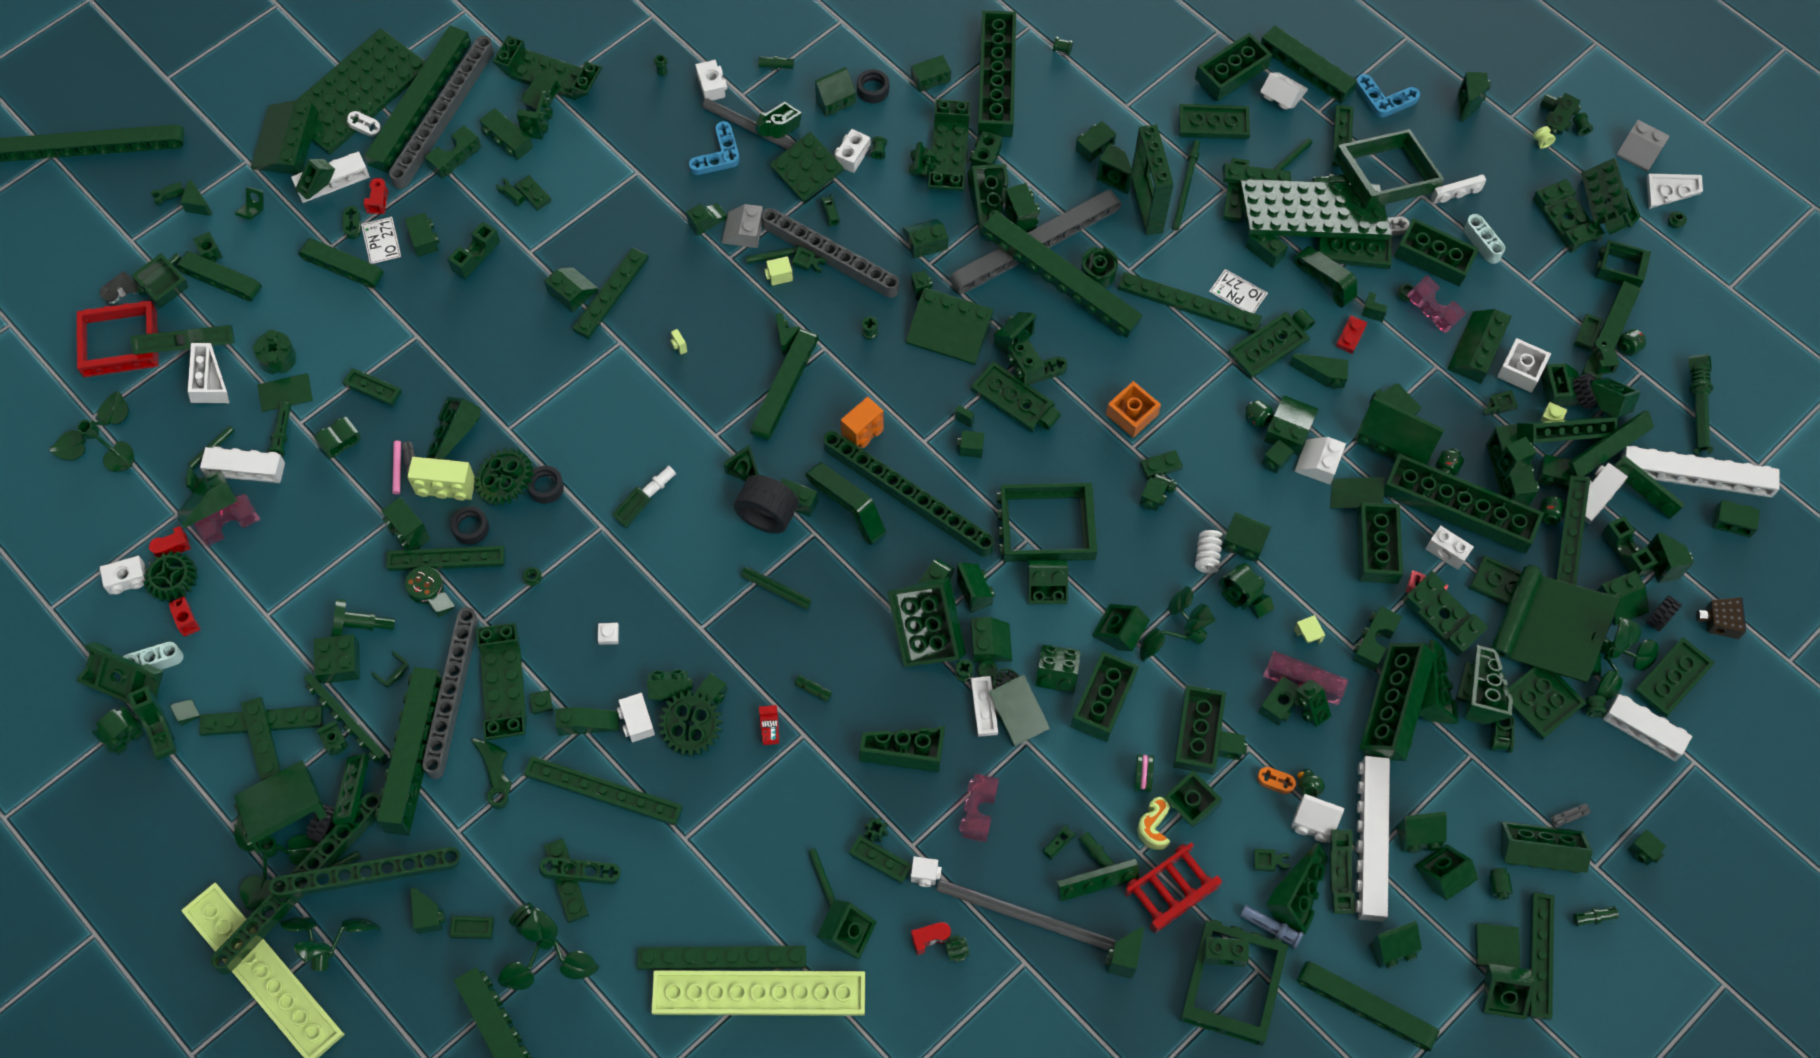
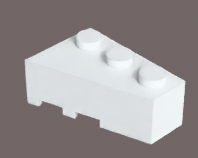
[1585,463,1628,524]

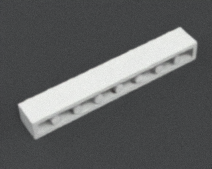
[1621,446,1779,497]
[1355,756,1390,922]

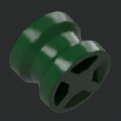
[1585,696,1607,717]

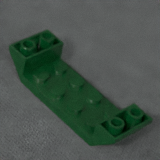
[493,35,602,100]
[928,99,971,191]
[476,622,527,741]

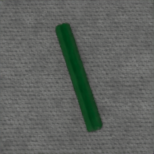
[741,567,811,609]

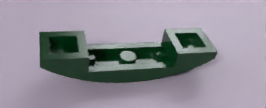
[1329,830,1355,914]

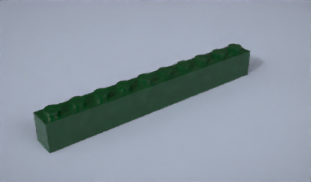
[364,25,471,173]
[981,211,1143,338]

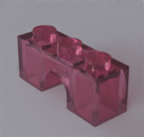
[1407,275,1466,333]
[194,494,260,547]
[960,774,999,842]

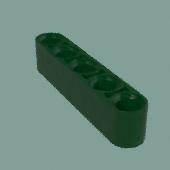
[298,238,384,289]
[176,251,262,302]

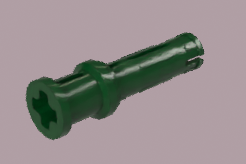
[267,402,292,457]

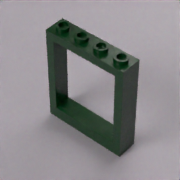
[1131,124,1174,235]
[1333,129,1444,208]
[997,483,1097,562]
[1180,920,1288,1046]

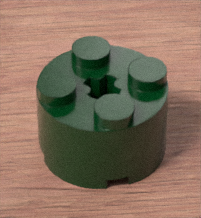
[1080,247,1118,288]
[253,330,296,374]
[1219,563,1265,610]
[92,706,144,754]

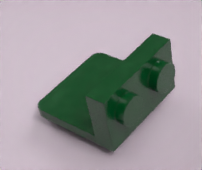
[517,91,553,140]
[1369,383,1421,415]
[1035,645,1080,693]

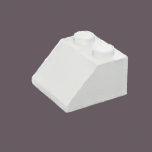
[1260,72,1308,110]
[1294,437,1346,484]
[1291,794,1344,843]

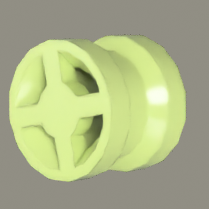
[1533,126,1556,149]

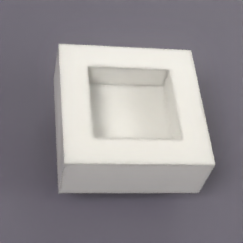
[598,623,619,645]

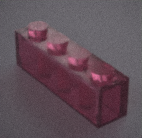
[1263,650,1349,705]

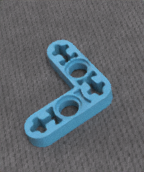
[1356,74,1420,117]
[689,121,740,175]

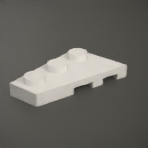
[1646,174,1703,209]

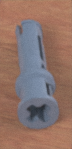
[1240,905,1304,949]

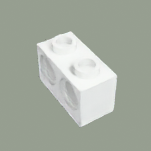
[834,129,870,173]

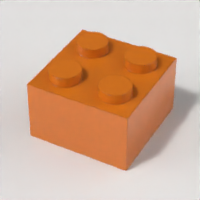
[1106,381,1161,438]
[841,397,884,448]

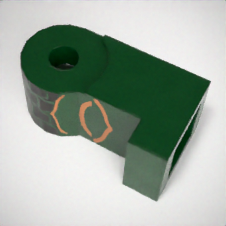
[1591,337,1620,375]

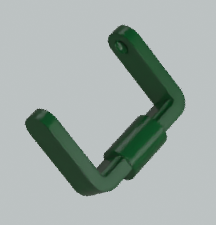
[371,651,409,687]

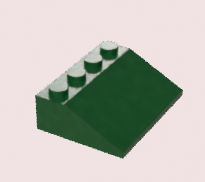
[250,100,319,175]
[906,288,994,365]
[1354,396,1445,465]
[887,578,966,667]

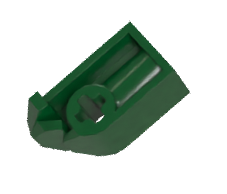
[755,102,802,138]

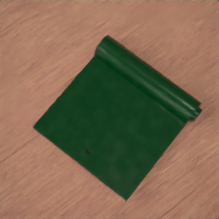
[1491,565,1621,683]

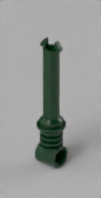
[1689,354,1714,456]

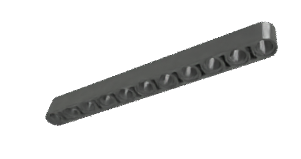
[389,35,494,189]
[949,190,1122,294]

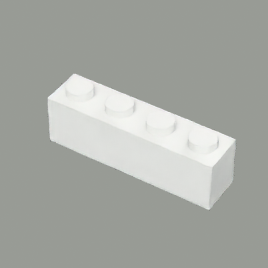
[291,151,370,203]
[200,447,285,483]
[1603,694,1692,762]

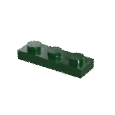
[342,368,402,407]
[849,835,913,884]

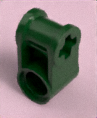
[1490,716,1515,753]

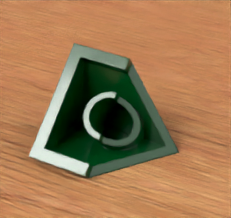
[724,444,759,481]

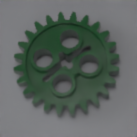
[474,447,534,506]
[658,690,724,756]

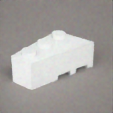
[188,343,230,403]

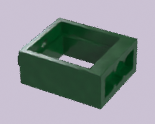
[1595,239,1651,287]

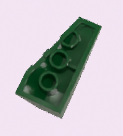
[967,164,1009,236]

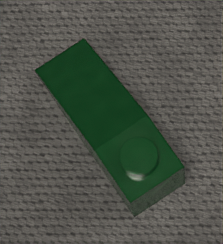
[1290,353,1349,389]
[555,707,619,736]

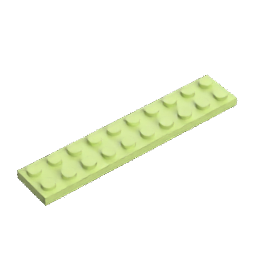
[181,883,345,1058]
[652,971,865,1016]

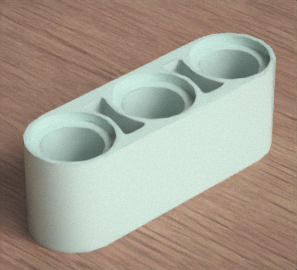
[1464,214,1505,264]
[123,642,183,670]

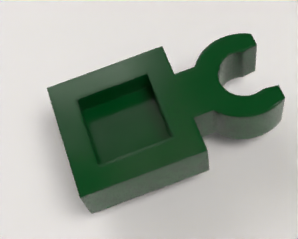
[792,246,826,273]
[1253,849,1290,872]

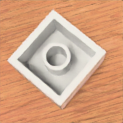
[1497,338,1551,393]

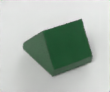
[1249,594,1274,619]

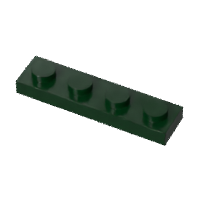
[1331,105,1354,167]
[1223,158,1249,222]
[1222,163,1292,184]
[1613,455,1685,519]
[241,697,281,781]
[332,753,369,826]
[544,838,589,923]
[1057,859,1139,901]

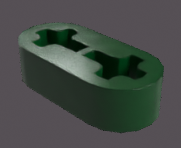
[343,206,361,239]

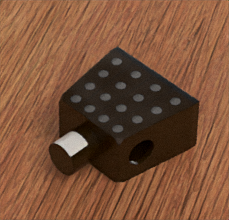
[1696,597,1747,639]

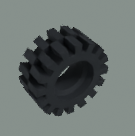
[1573,373,1598,409]
[1646,595,1682,632]
[307,804,336,843]

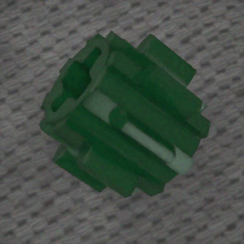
[864,817,888,843]
[944,935,970,963]

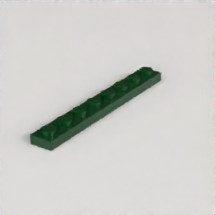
[1118,272,1262,334]
[524,756,683,826]
[637,946,806,970]

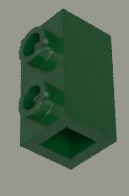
[1545,93,1581,135]
[647,669,693,701]
[1296,679,1331,727]

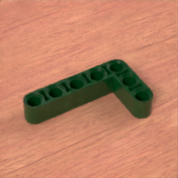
[805,462,886,545]

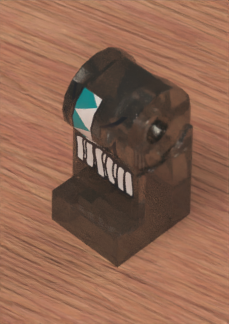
[100,271,138,306]

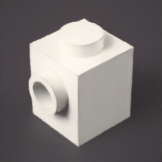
[911,857,942,887]

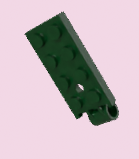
[1581,158,1631,235]
[1228,308,1315,379]
[971,361,1061,432]

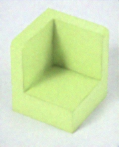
[1294,615,1325,643]

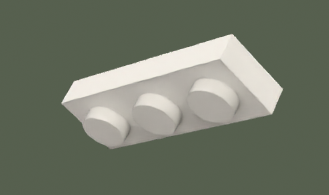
[1431,175,1486,204]
[971,676,998,737]

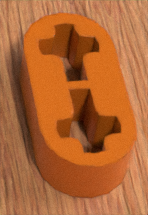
[1257,767,1296,794]

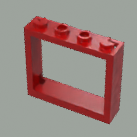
[77,301,159,377]

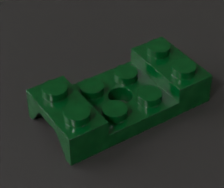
[1533,179,1605,253]
[1402,571,1488,656]
[76,642,164,705]

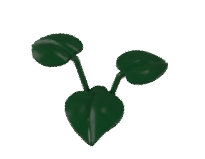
[49,391,135,472]
[1140,586,1216,662]
[1595,618,1659,700]
[234,818,319,910]
[498,907,599,990]
[280,917,380,971]

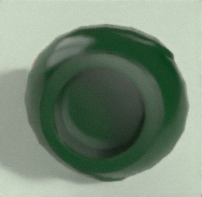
[1297,769,1325,798]

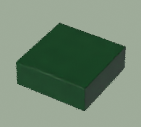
[955,405,975,428]

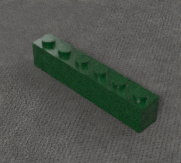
[1261,25,1357,104]
[1517,417,1618,443]

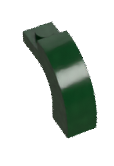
[128,686,177,760]

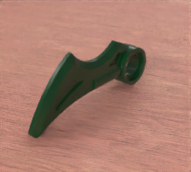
[471,738,512,809]

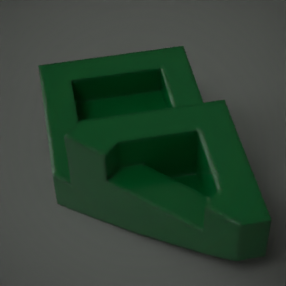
[1484,390,1518,415]

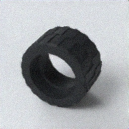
[734,475,799,534]

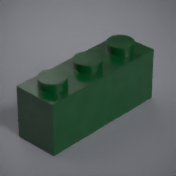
[479,108,533,160]

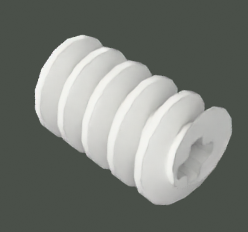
[1195,530,1223,573]

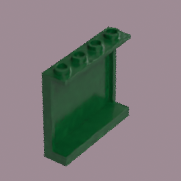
[234,760,327,853]

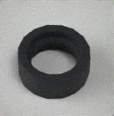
[857,69,889,103]
[527,466,564,504]
[450,506,489,545]

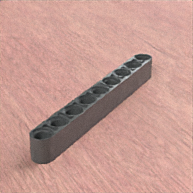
[762,208,899,298]
[423,607,479,779]

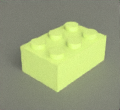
[408,457,475,501]

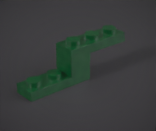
[131,325,235,354]

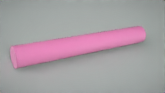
[392,441,401,495]

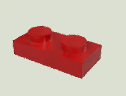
[1336,315,1368,354]

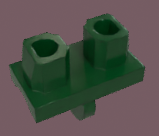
[908,142,937,178]

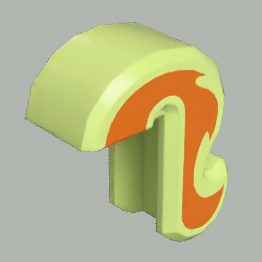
[1137,797,1170,850]

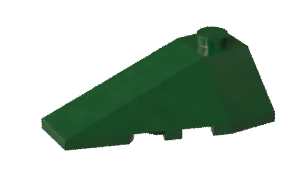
[426,397,482,460]
[1419,639,1458,724]
[1465,645,1513,725]
[1266,843,1328,934]

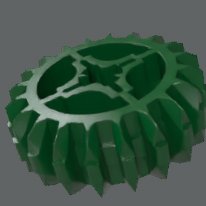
[143,551,198,602]

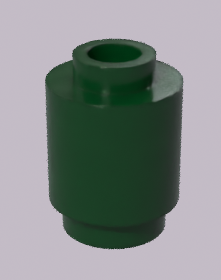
[1489,868,1513,900]

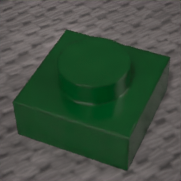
[530,690,553,715]

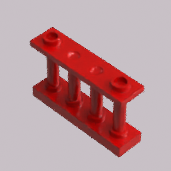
[1124,842,1222,934]

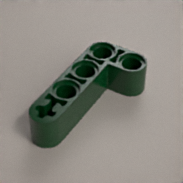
[1293,246,1357,308]

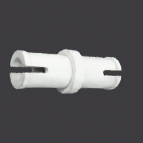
[642,466,676,497]

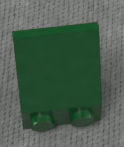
[1264,395,1318,455]
[177,470,237,528]

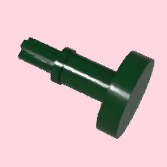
[331,598,395,637]

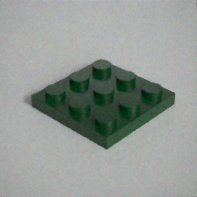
[770,131,844,203]
[1508,667,1586,740]

